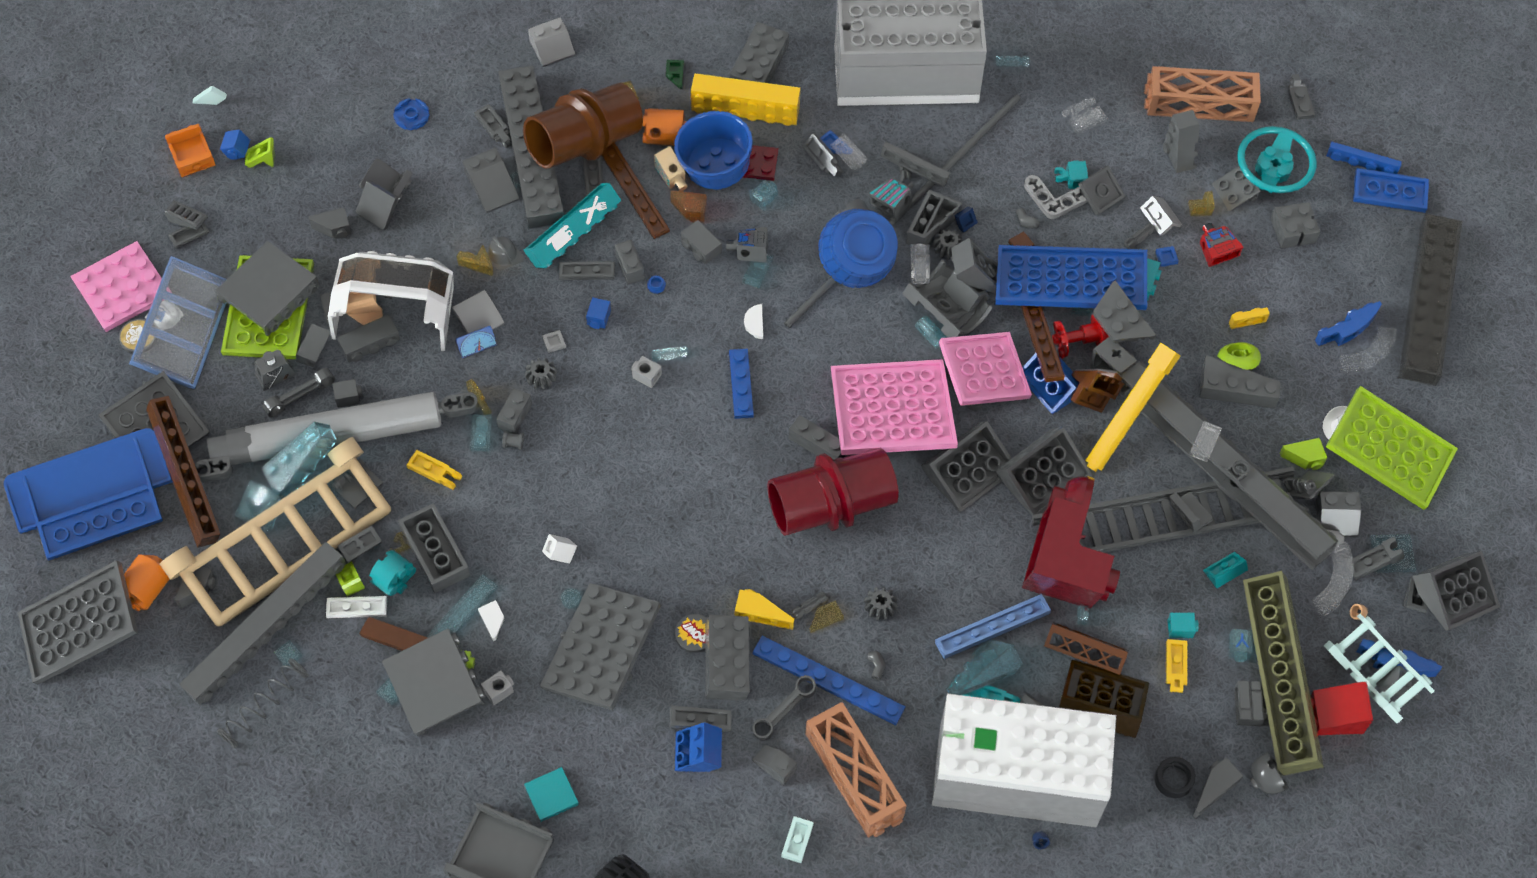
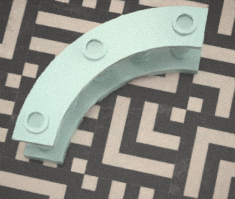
[1323,614,1434,723]

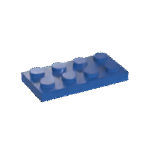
[1353,168,1429,213]

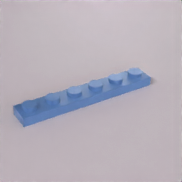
[935,594,1051,659]

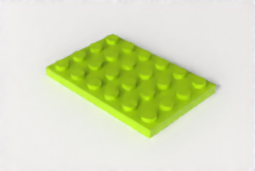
[221,255,314,359]
[1326,386,1458,510]

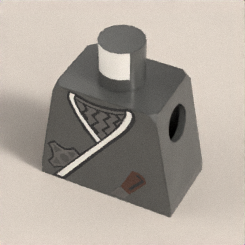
[255,350,296,391]

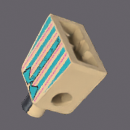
[654,146,688,192]

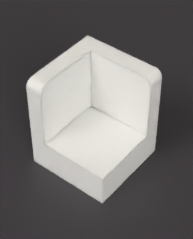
[542,534,577,563]

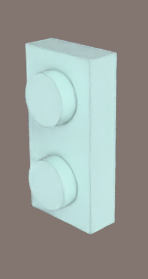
[781,816,814,863]

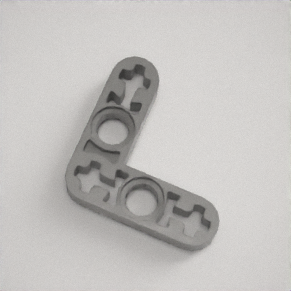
[1024,175,1088,219]

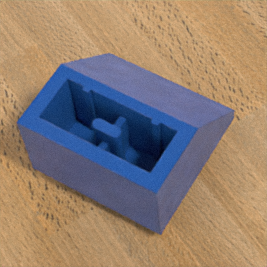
[675,722,722,772]

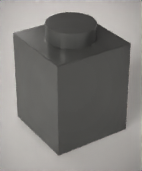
[332,379,363,408]

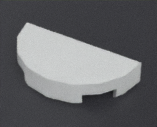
[744,304,763,339]

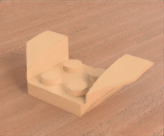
[345,263,383,325]

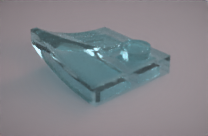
[235,481,282,532]

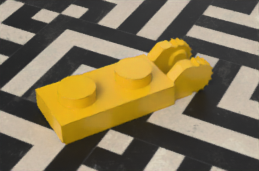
[406,450,462,490]

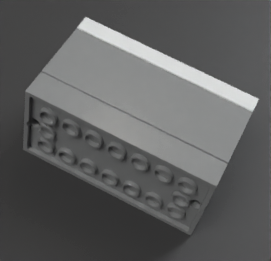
[834,0,987,106]
[931,694,1116,827]

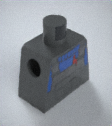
[726,227,768,263]

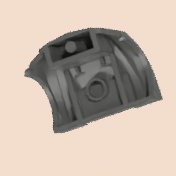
[903,260,993,338]

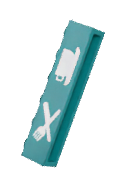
[523,183,621,268]

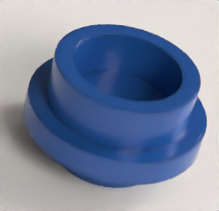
[647,275,666,294]

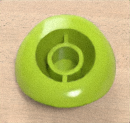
[1217,342,1261,370]

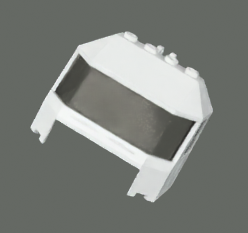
[328,251,454,351]

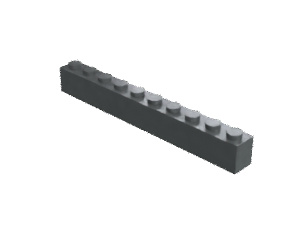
[179,542,346,705]

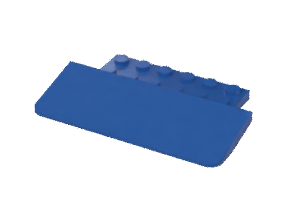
[4,428,173,561]

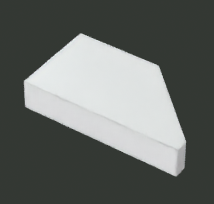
[478,600,505,641]

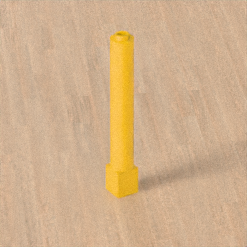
[1085,343,1180,472]

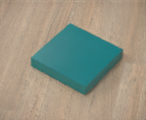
[524,767,579,822]

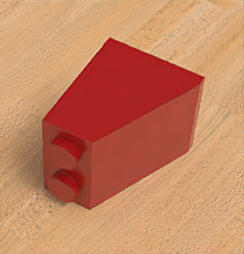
[1310,681,1373,735]

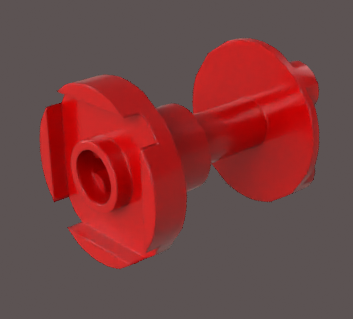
[1052,314,1109,358]

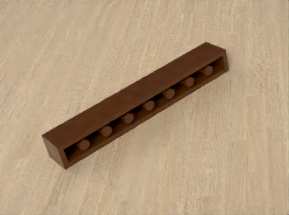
[146,396,220,548]

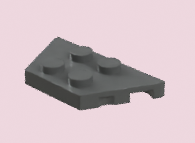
[1093,281,1156,343]

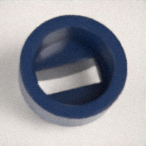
[1032,831,1050,849]

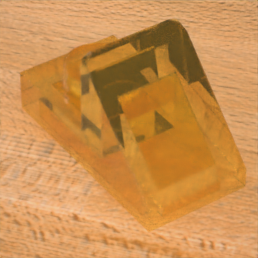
[457,245,494,276]

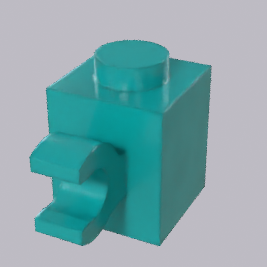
[1054,160,1088,189]

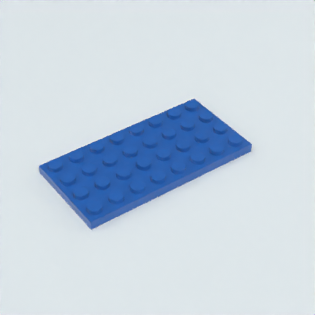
[996,245,1147,310]

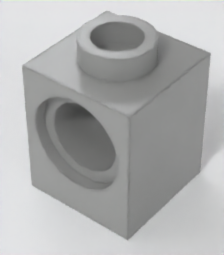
[631,356,662,388]
[481,671,514,706]

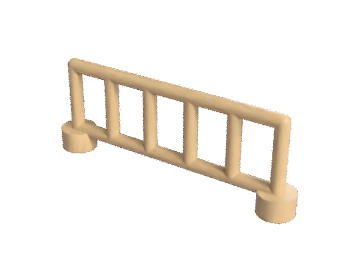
[160,437,391,627]

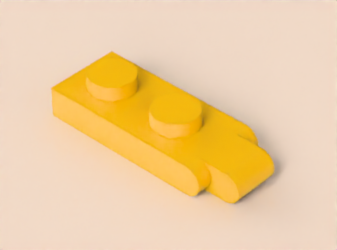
[1166,639,1187,693]

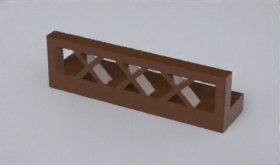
[1044,622,1129,675]

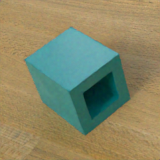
[1167,613,1199,638]

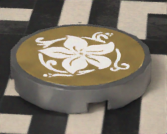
[119,319,157,353]

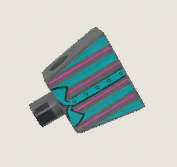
[869,178,914,220]

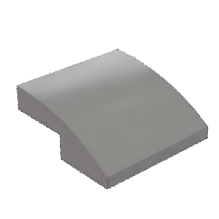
[452,290,505,334]

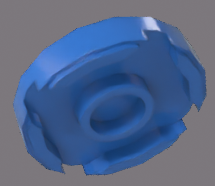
[394,98,429,130]

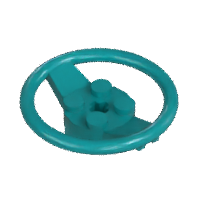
[1237,126,1317,193]

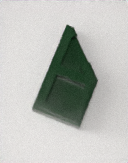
[666,60,684,90]

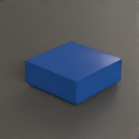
[1155,246,1179,267]

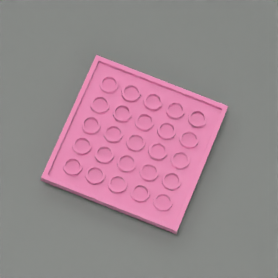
[831,359,958,455]

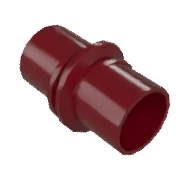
[767,448,899,536]

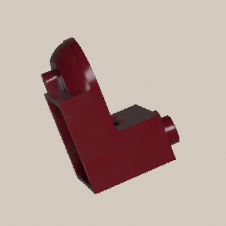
[1022,476,1120,609]

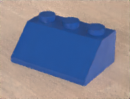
[1022,353,1080,414]

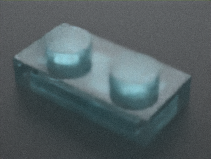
[470,415,492,451]

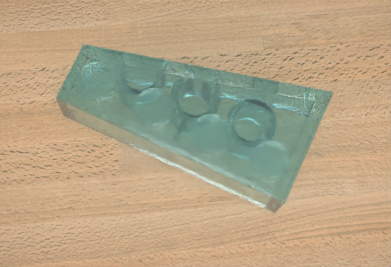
[262,422,337,500]

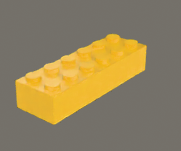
[691,73,800,126]

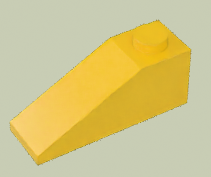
[735,589,794,630]

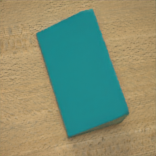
[1203,552,1248,588]

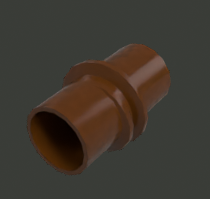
[523,83,643,169]

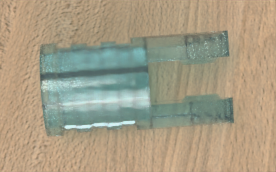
[915,316,947,349]

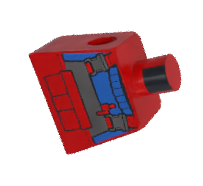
[1200,223,1243,267]

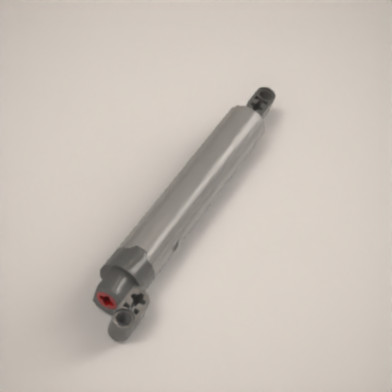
[195,392,479,482]

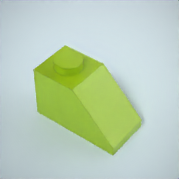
[1279,438,1327,470]

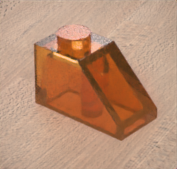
[670,190,707,222]

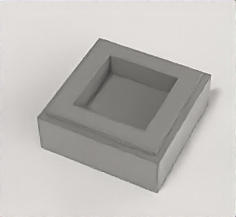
[542,330,566,353]

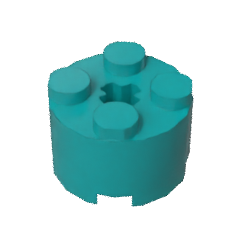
[369,550,416,596]

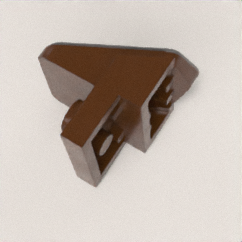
[1071,369,1124,413]

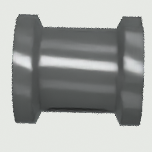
[502,431,524,450]

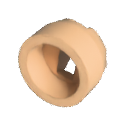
[1350,604,1368,620]

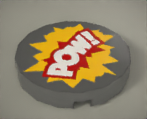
[675,614,707,653]

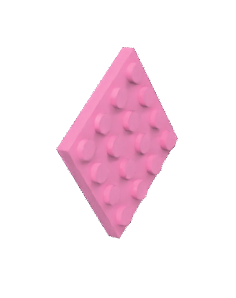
[71,241,172,332]
[939,332,1032,406]

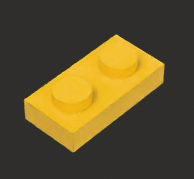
[1229,307,1270,329]

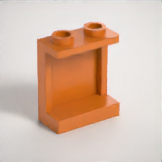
[165,124,216,177]

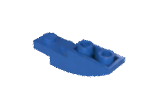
[1315,301,1382,346]
[1356,638,1442,677]

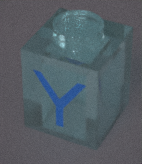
[1229,629,1253,662]

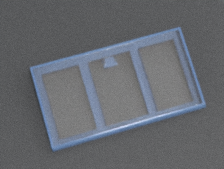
[129,256,227,389]

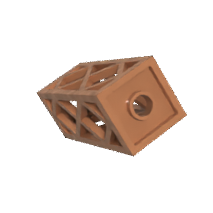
[1144,66,1261,122]
[806,702,906,838]

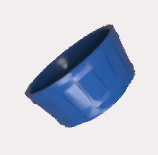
[674,111,752,190]
[818,209,898,288]

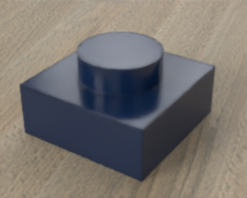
[954,206,978,232]

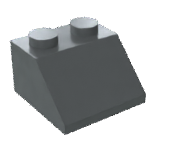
[1315,491,1361,537]

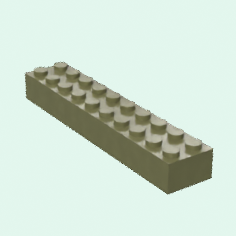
[1243,571,1324,776]

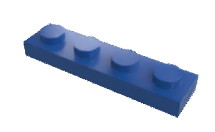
[1326,141,1402,174]
[729,349,754,419]

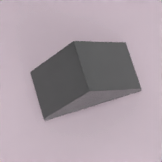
[1403,576,1428,613]

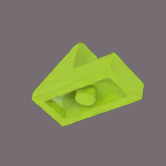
[245,137,275,168]
[336,561,365,597]

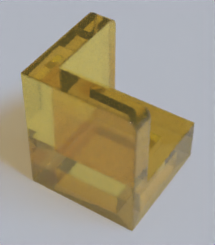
[1188,191,1215,216]

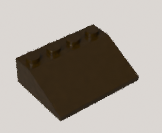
[1058,660,1149,738]

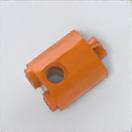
[643,108,687,146]
[124,554,170,612]

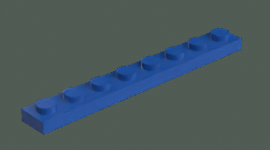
[753,636,905,725]

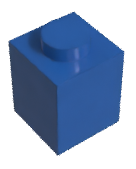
[220,129,250,160]
[586,297,611,329]

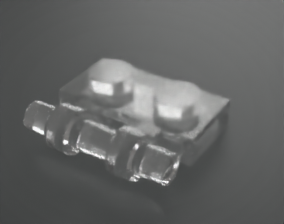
[1062,97,1108,135]

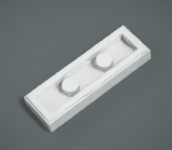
[326,596,387,618]

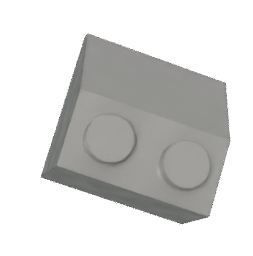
[528,17,575,67]

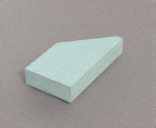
[193,86,227,105]

